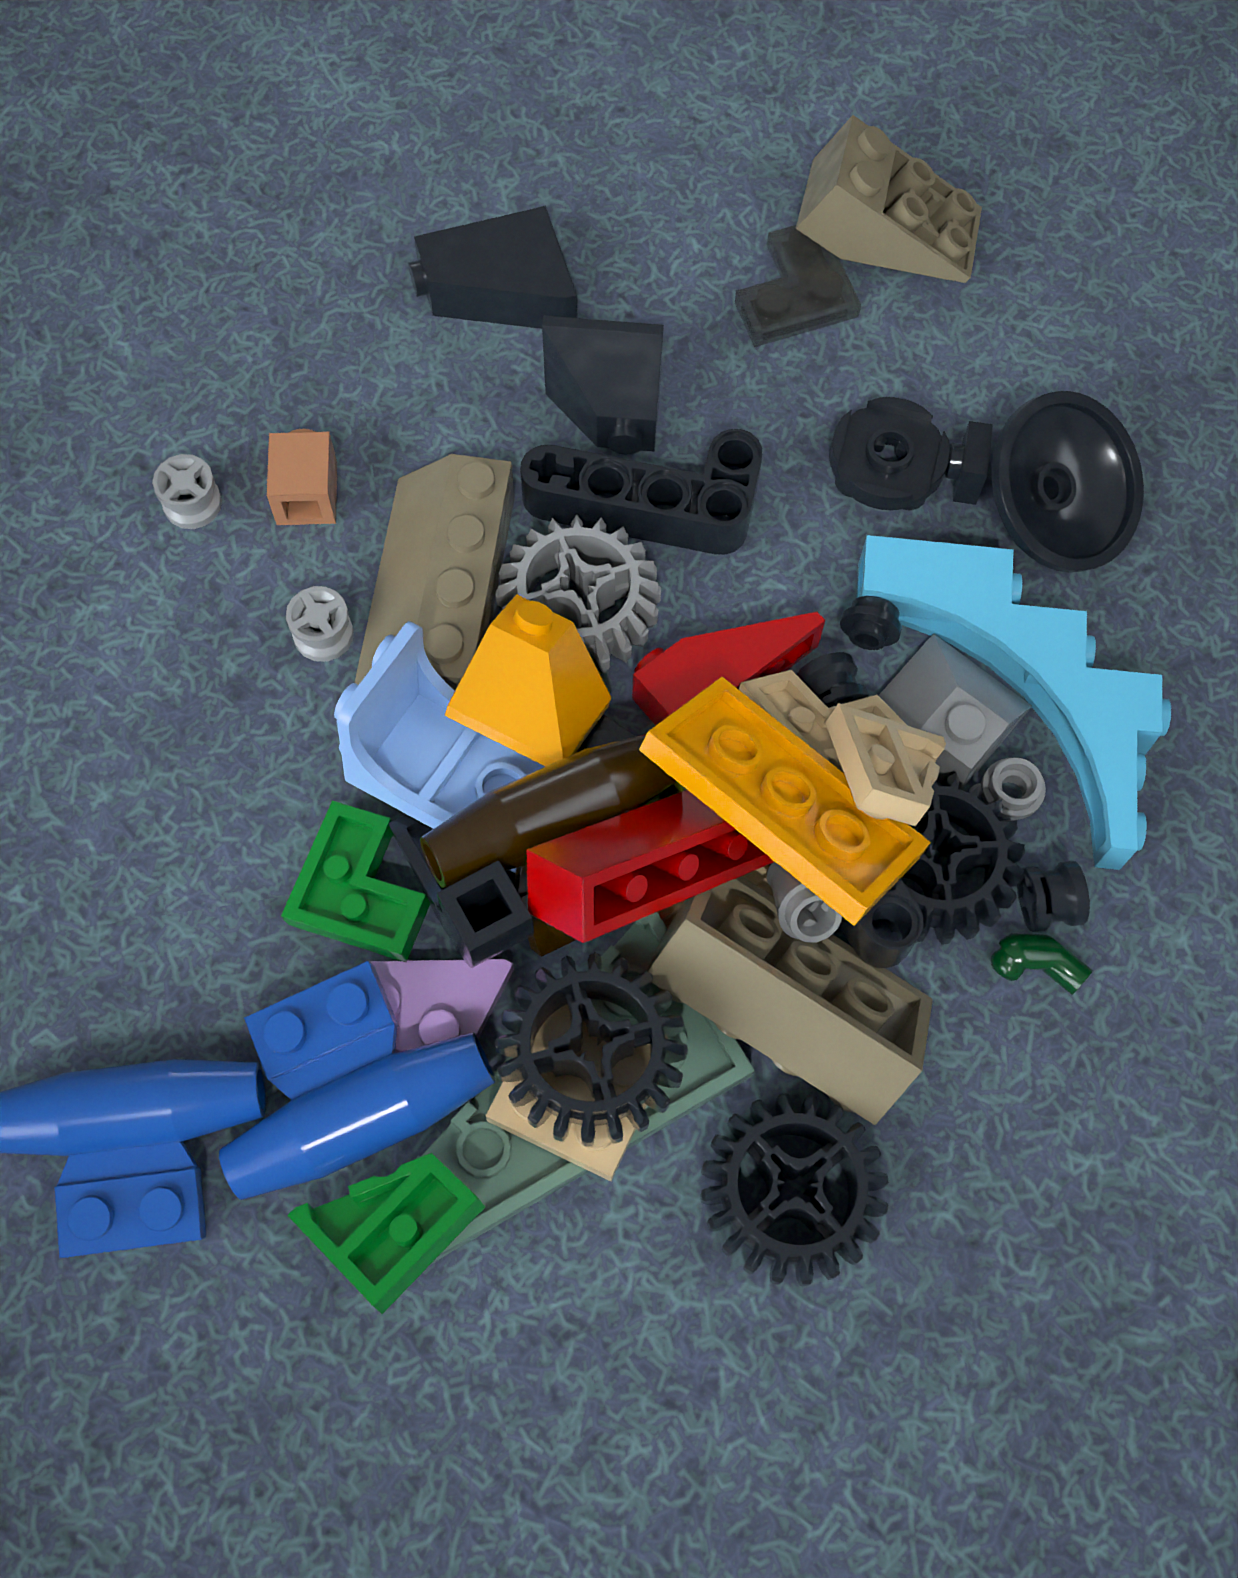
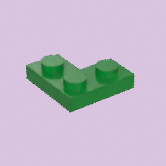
[281,801,431,962]

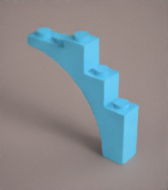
[856,535,1171,870]

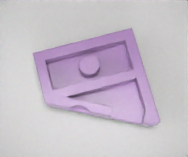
[369,959,514,1053]

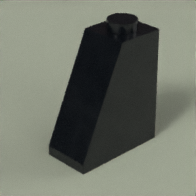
[408,206,577,329]

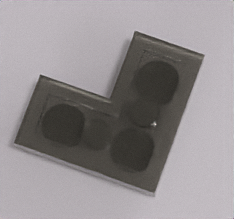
[735,225,861,347]

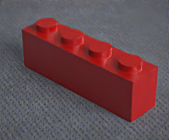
[527,790,774,943]

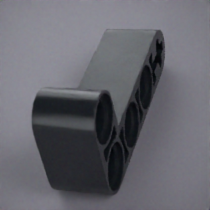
[520,429,763,555]

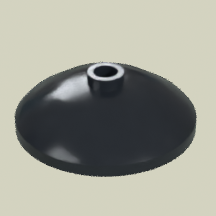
[992,391,1144,573]

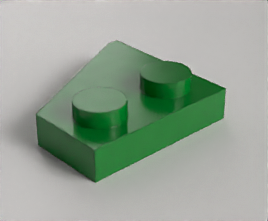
[287,1153,485,1314]

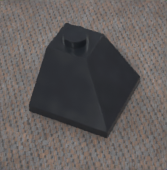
[542,315,664,455]

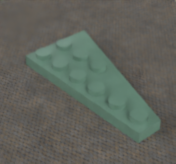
[416,912,755,1265]

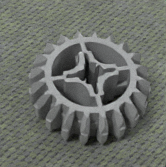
[496,515,661,674]

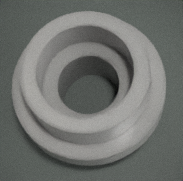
[981,758,1046,820]

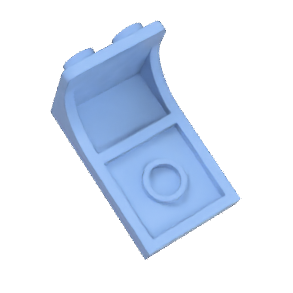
[334,621,545,873]

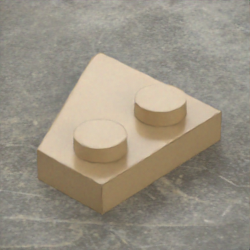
[825,703,946,826]

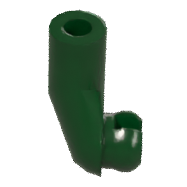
[991,933,1093,995]

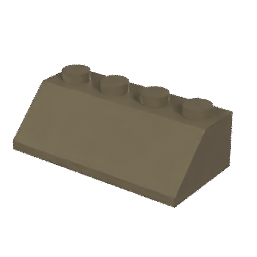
[355,454,515,690]
[647,876,933,1125]

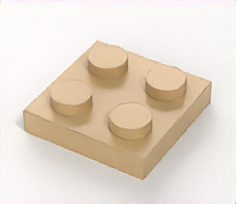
[486,1004,650,1181]

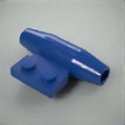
[219,961,496,1200]
[0,1059,266,1258]

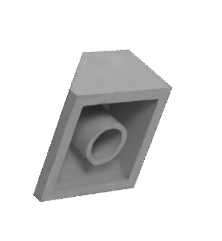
[878,633,1032,790]

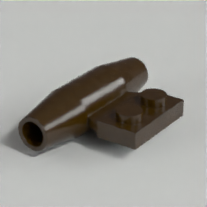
[420,734,677,957]

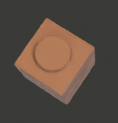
[267,429,337,525]

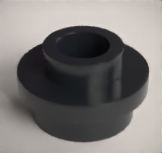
[840,596,902,650]

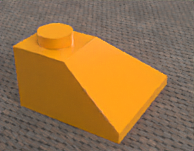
[444,594,612,767]

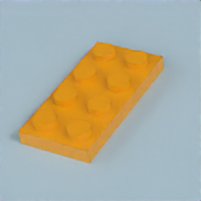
[639,677,931,926]

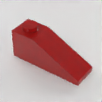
[632,612,825,725]

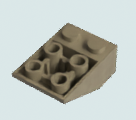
[796,115,982,283]

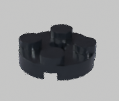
[830,397,950,511]

